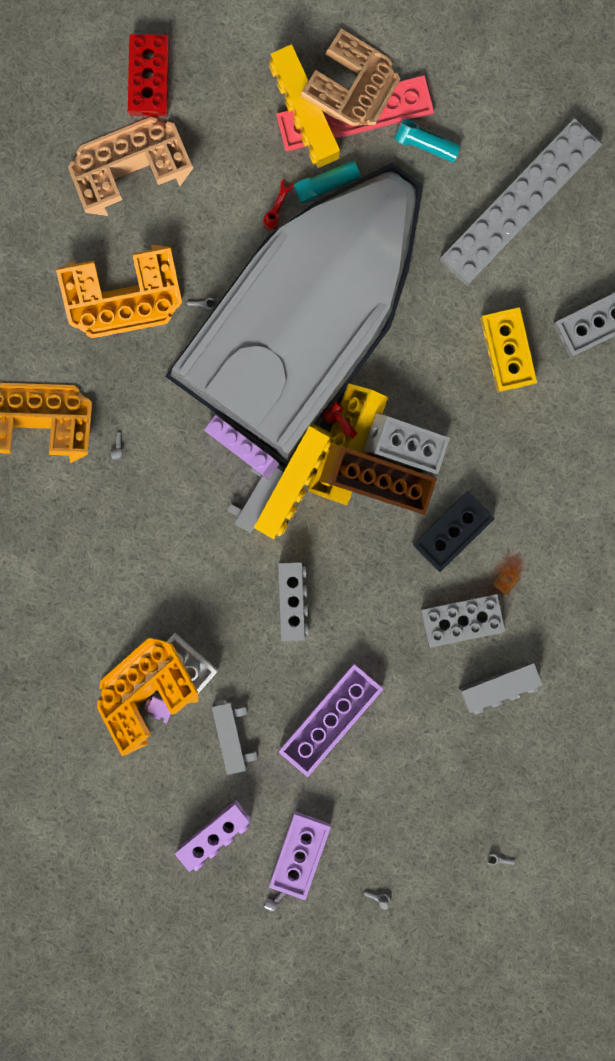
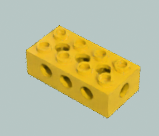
[480,307,537,393]

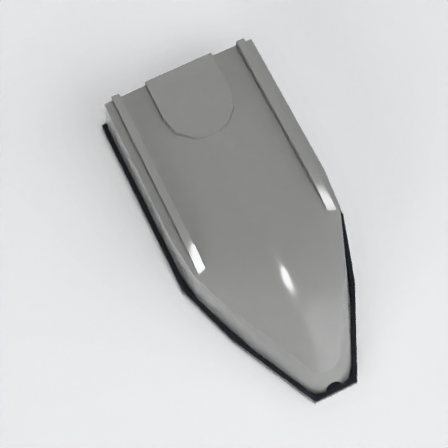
[165,163,423,465]

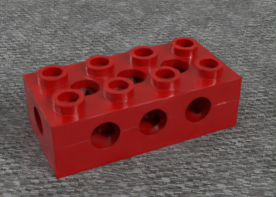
[128,34,169,117]

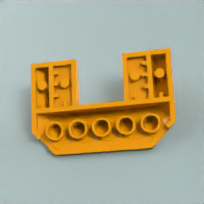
[56,245,182,338]
[0,383,92,463]
[97,638,198,756]

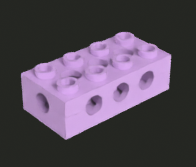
[175,800,251,872]
[269,811,331,900]

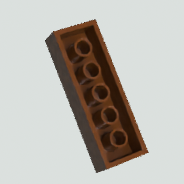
[319,444,437,515]

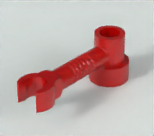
[263,179,293,230]
[322,401,358,439]

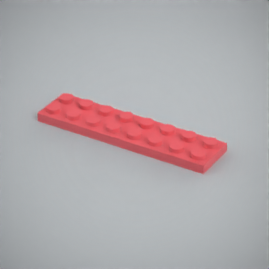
[276,75,434,152]

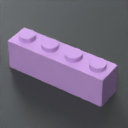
[204,415,279,479]

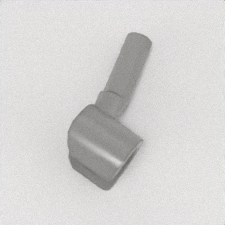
[188,298,215,310]
[110,433,123,460]
[488,853,515,866]
[364,891,391,910]
[264,892,286,911]

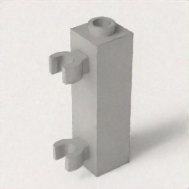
[227,465,285,534]
[212,699,258,775]

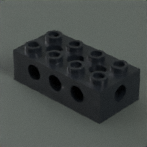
[412,491,495,572]

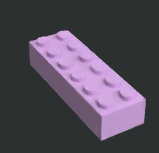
[278,663,383,777]

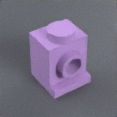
[144,696,171,724]

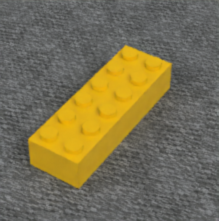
[269,44,340,168]
[308,383,388,506]
[253,424,335,539]

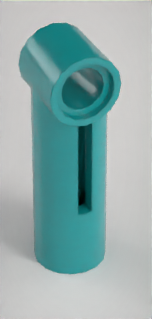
[394,119,461,163]
[293,160,361,203]

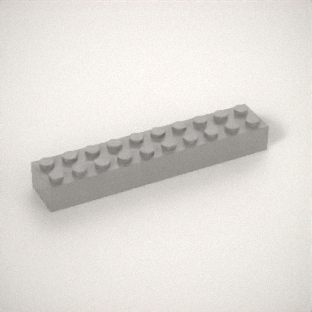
[440,118,602,286]

